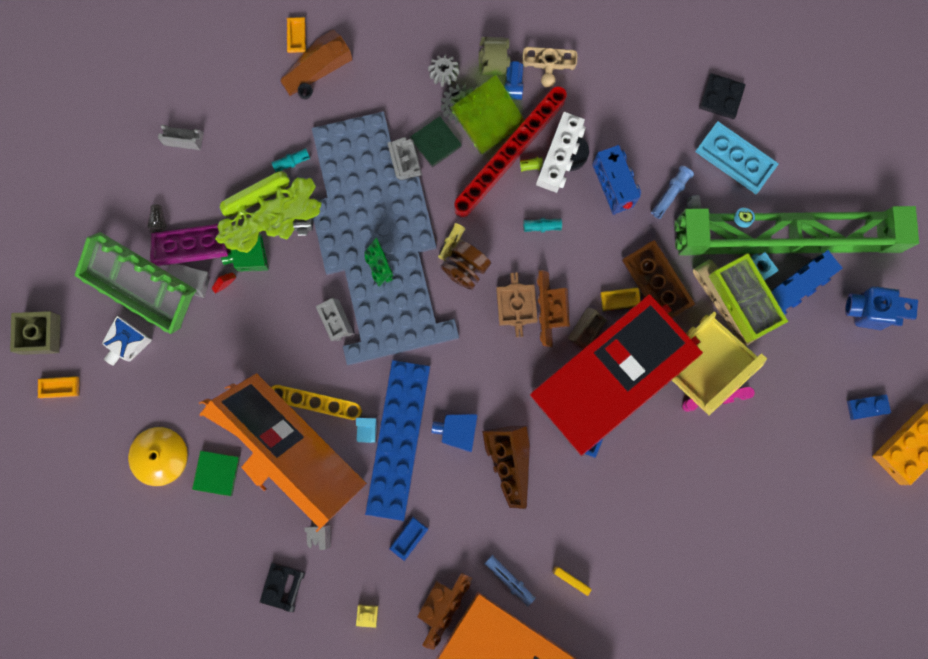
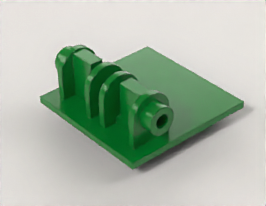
[364,238,394,287]

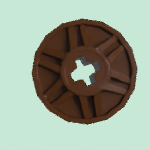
[440,240,491,290]

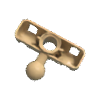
[522,47,577,88]

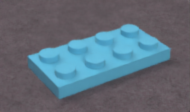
[695,121,779,194]

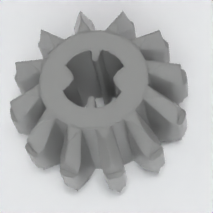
[428,54,459,87]

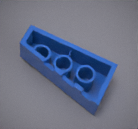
[771,250,843,315]

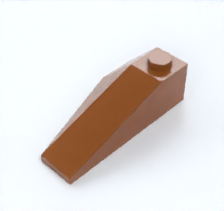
[280,29,352,96]

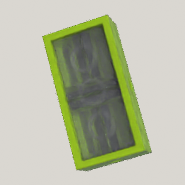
[708,254,788,343]

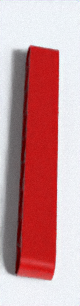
[454,86,567,218]

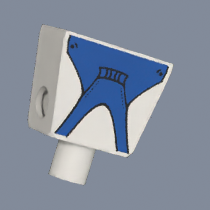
[102,316,152,366]

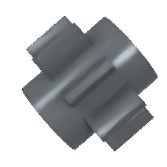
[293,218,313,236]

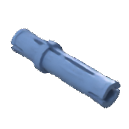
[484,555,536,607]

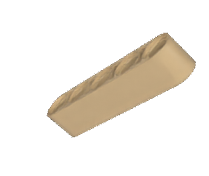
[693,259,762,347]

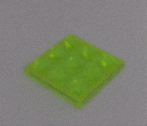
[450,75,525,154]

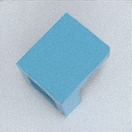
[356,418,377,443]

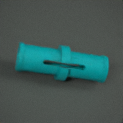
[271,148,310,172]
[523,218,562,233]

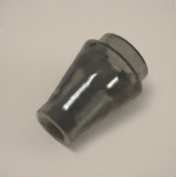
[147,204,167,233]

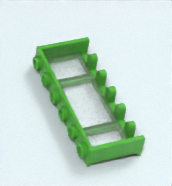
[74,232,197,334]

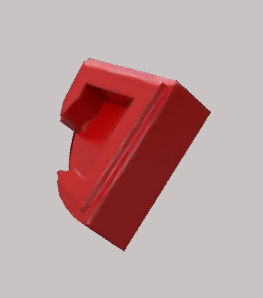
[211,272,237,294]

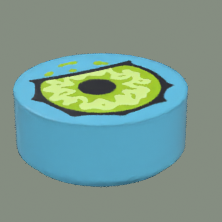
[734,208,755,228]

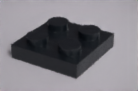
[699,73,746,120]

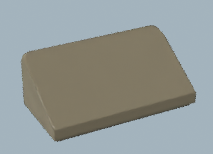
[568,308,607,349]

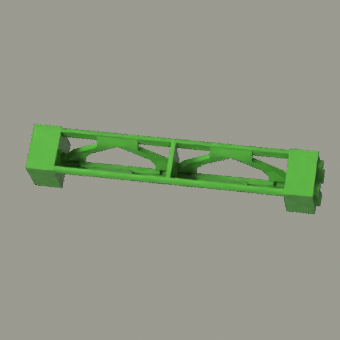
[674,206,919,255]

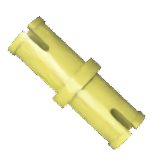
[438,223,465,262]

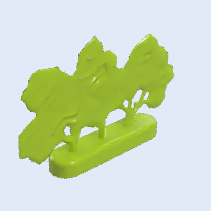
[215,171,322,253]

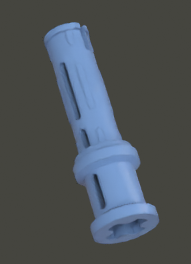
[651,166,694,219]

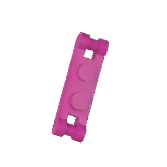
[682,387,755,412]

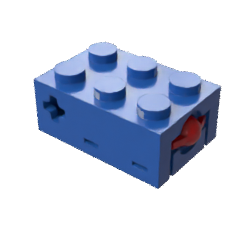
[592,145,641,215]

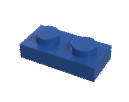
[847,394,891,420]

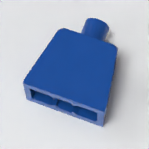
[431,414,477,452]

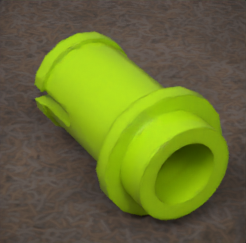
[520,156,543,172]

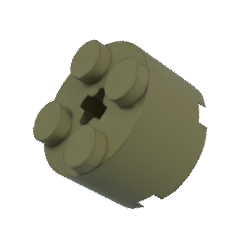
[479,37,510,75]

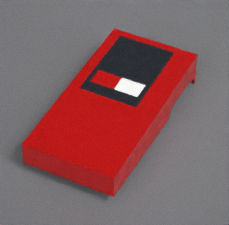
[530,294,703,457]

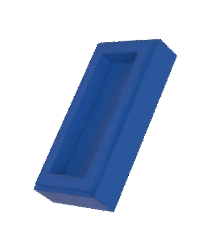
[389,517,429,561]

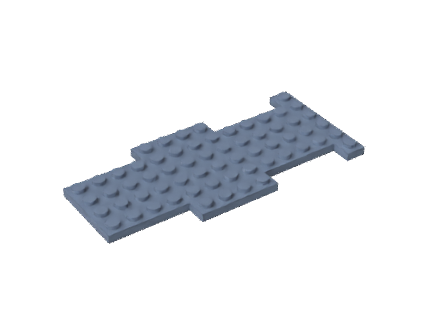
[312,112,459,365]

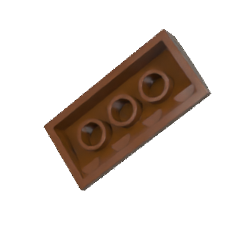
[622,240,695,318]

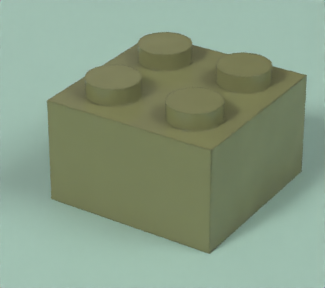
[10,311,60,355]

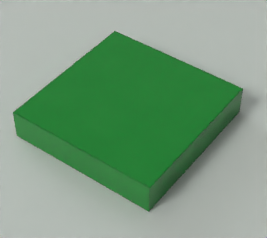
[192,451,240,496]

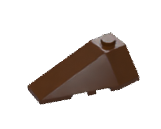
[482,426,530,509]

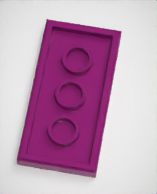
[150,224,228,266]

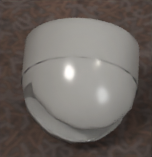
[687,195,701,209]

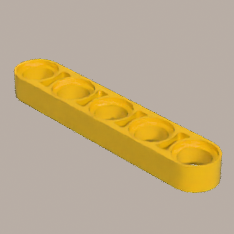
[271,385,362,420]

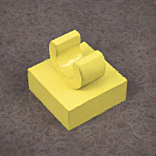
[356,605,378,628]

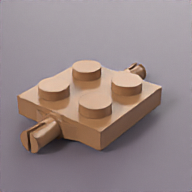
[496,273,538,338]

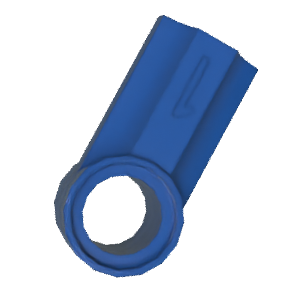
[503,61,523,100]

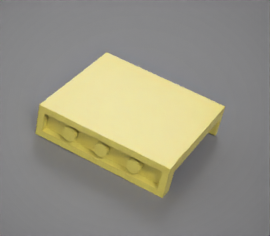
[672,311,767,415]

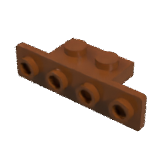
[537,270,570,347]
[417,573,472,650]

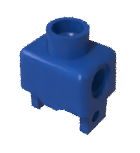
[845,286,918,331]

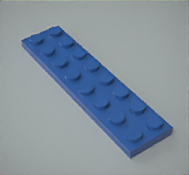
[365,360,430,521]

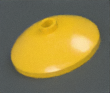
[128,427,188,486]

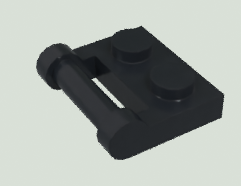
[259,562,306,612]

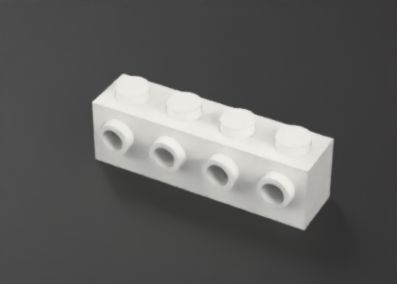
[536,112,586,193]

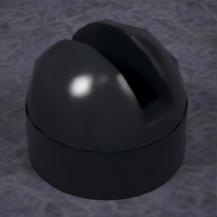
[297,83,313,100]

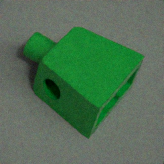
[221,232,269,272]

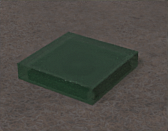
[410,116,462,168]

